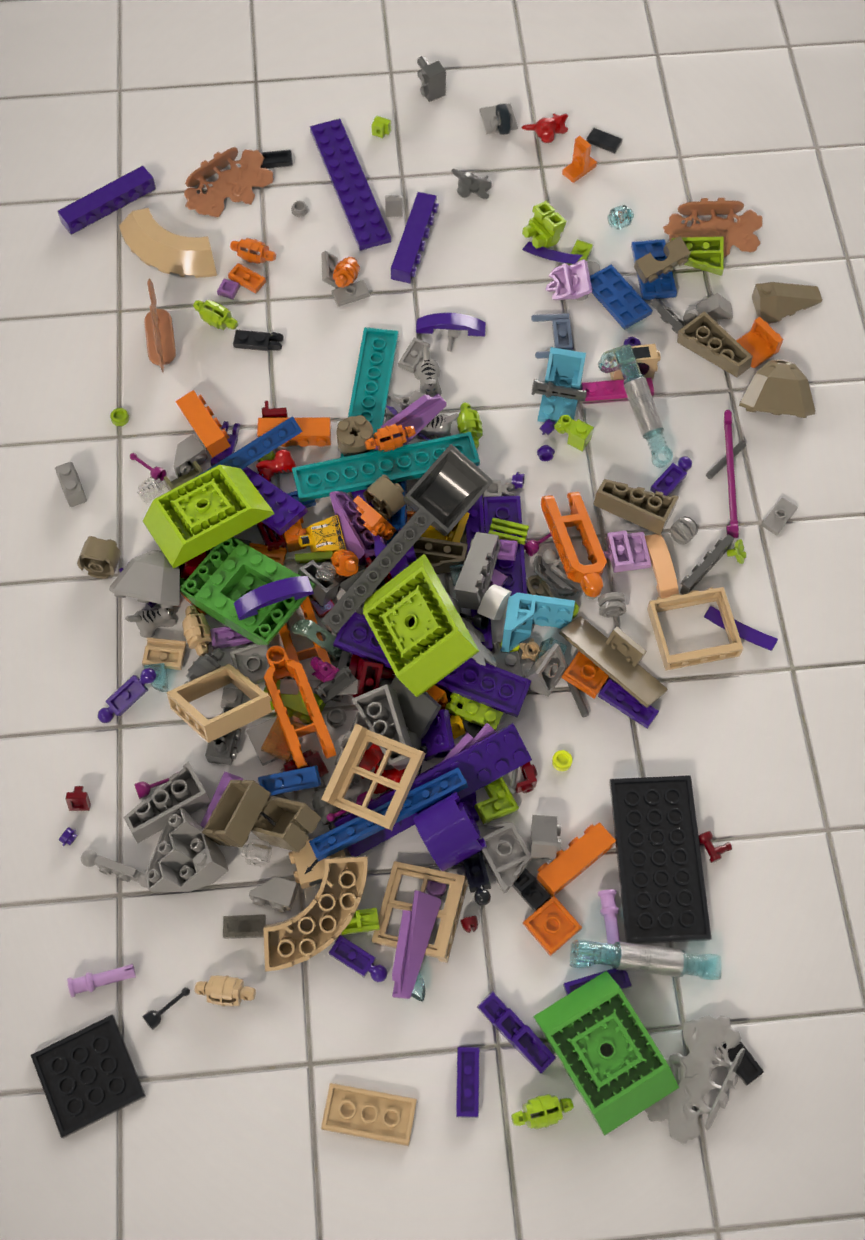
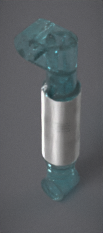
[598,344,673,468]
[570,939,721,980]

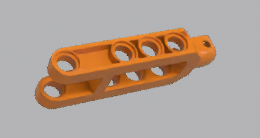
[541,492,607,597]
[279,596,331,680]
[264,645,336,769]

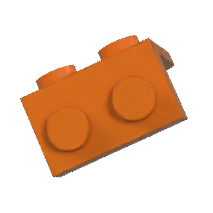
[736,317,784,368]

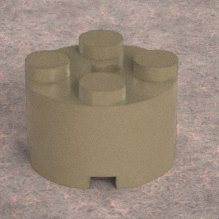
[336,415,374,456]
[363,474,406,520]
[77,536,121,579]

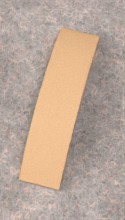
[645,534,679,599]

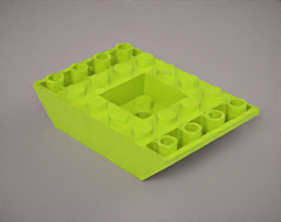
[143,465,274,569]
[363,554,479,697]

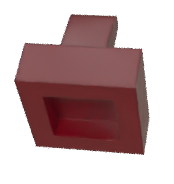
[65,786,91,811]

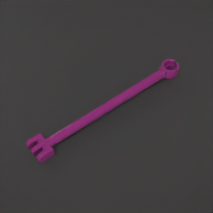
[724,410,739,538]

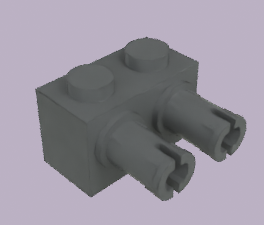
[417,56,446,102]
[298,560,347,607]
[205,728,241,765]

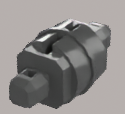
[185,648,225,684]
[312,778,342,830]

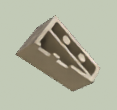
[408,537,468,574]

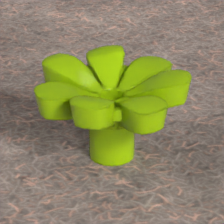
[727,539,746,564]

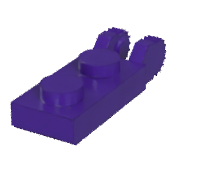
[210,421,240,466]

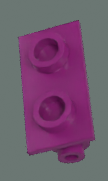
[310,657,340,682]

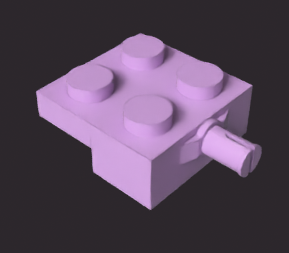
[603,531,651,573]

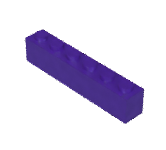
[57,165,156,235]
[391,192,439,284]

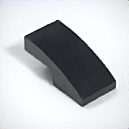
[512,868,551,911]

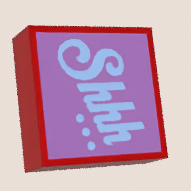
[311,600,334,619]

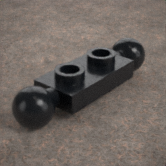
[463,851,491,906]

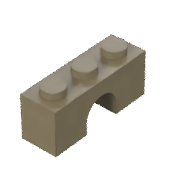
[633,236,691,284]

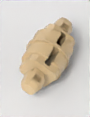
[182,606,212,656]
[195,975,256,1007]

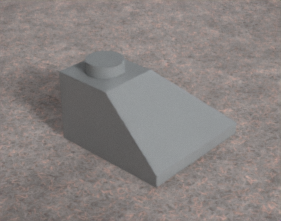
[525,643,568,697]

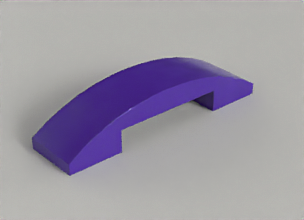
[416,313,486,337]
[234,576,314,620]

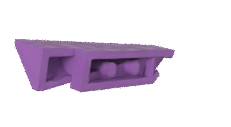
[373,394,447,451]

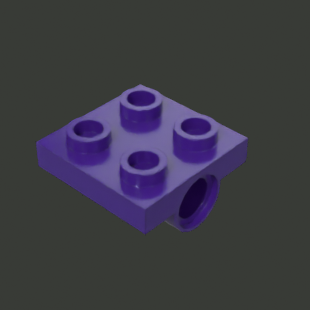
[422,709,455,761]

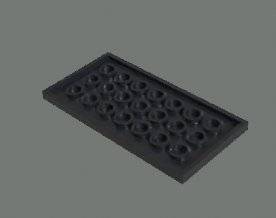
[609,775,712,944]

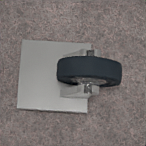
[479,104,518,135]

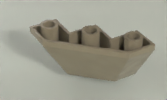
[739,359,815,418]

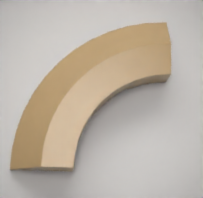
[119,208,217,278]
[263,856,368,972]

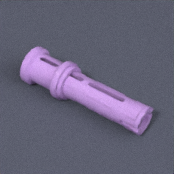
[598,889,620,956]
[67,964,136,997]

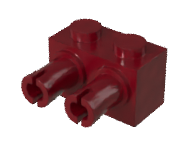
[351,657,396,698]

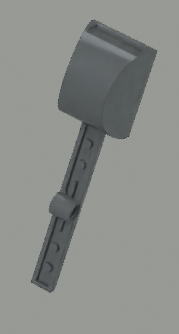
[320,444,493,634]

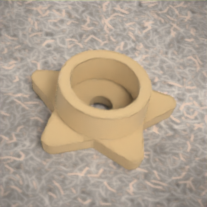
[519,638,543,662]

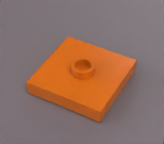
[561,651,609,699]
[522,896,582,956]

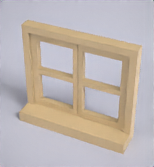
[321,724,426,831]
[372,861,468,963]

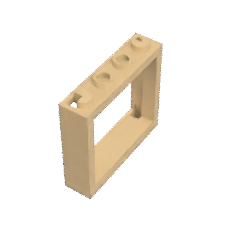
[647,587,743,671]
[167,664,272,743]

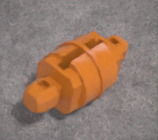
[230,238,276,264]
[333,257,360,288]
[364,424,416,452]
[331,549,359,577]

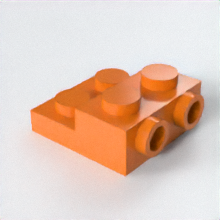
[353,495,396,541]

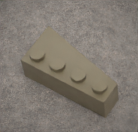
[677,311,753,377]
[593,479,679,535]

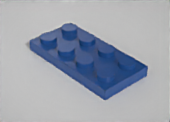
[631,239,677,300]
[590,264,653,330]

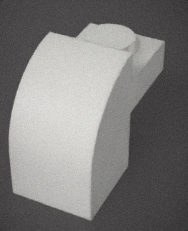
[477,584,512,620]

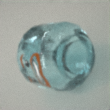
[608,205,634,230]

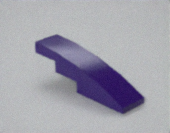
[477,992,556,1074]

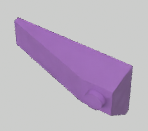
[330,491,387,565]

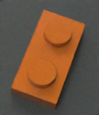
[228,263,266,293]

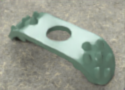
[291,619,342,661]

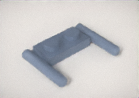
[531,313,573,359]

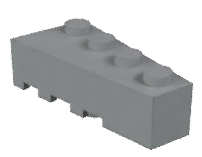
[454,532,501,610]

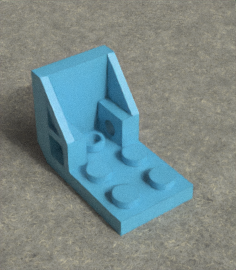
[537,347,586,424]
[501,593,575,652]

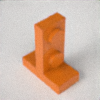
[562,136,597,183]

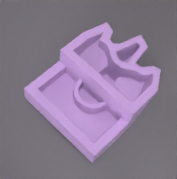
[546,259,592,300]

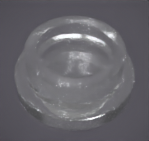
[316,562,336,581]

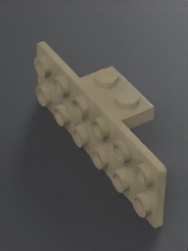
[559,616,668,708]

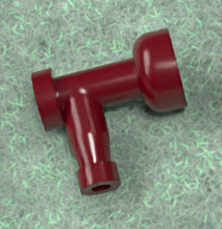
[698,831,732,863]

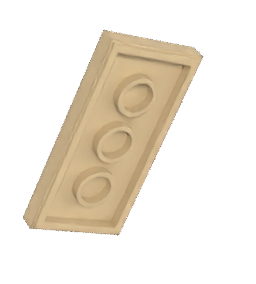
[321,1083,417,1146]

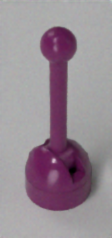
[130,453,167,483]
[524,533,552,556]
[134,772,178,799]
[327,791,373,822]

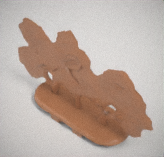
[184,147,274,217]
[663,198,762,258]
[144,278,176,373]

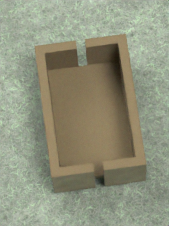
[202,780,271,847]
[251,796,321,853]

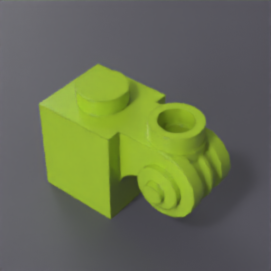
[554,415,594,452]

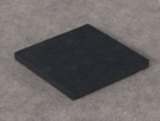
[31,1014,146,1139]

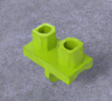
[341,908,379,935]

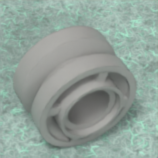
[598,592,626,617]

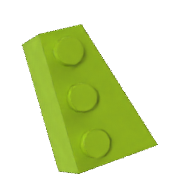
[671,236,724,276]

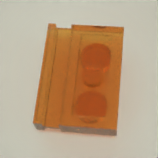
[261,717,305,762]

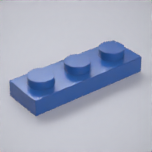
[258,765,321,796]

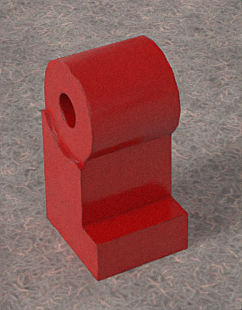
[358,744,384,779]

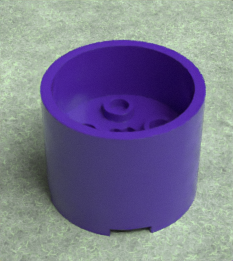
[413,792,487,872]

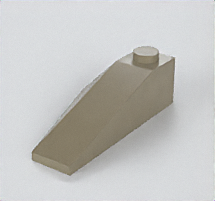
[752,282,822,323]

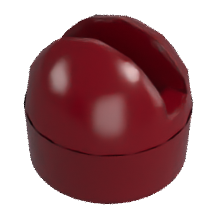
[460,916,478,933]

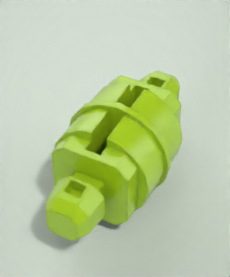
[193,300,238,330]
[457,402,483,449]
[511,1094,574,1129]

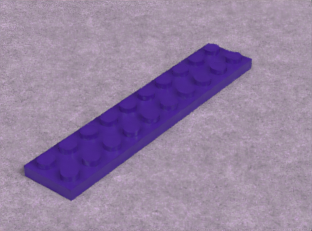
[310,119,391,251]
[333,612,532,718]
[333,723,532,857]

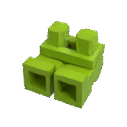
[522,201,567,249]

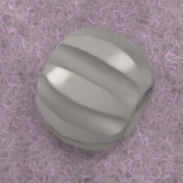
[670,516,698,544]

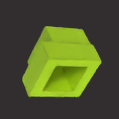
[371,115,391,138]

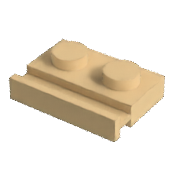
[142,637,187,670]

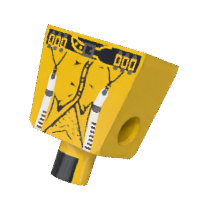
[298,515,346,553]

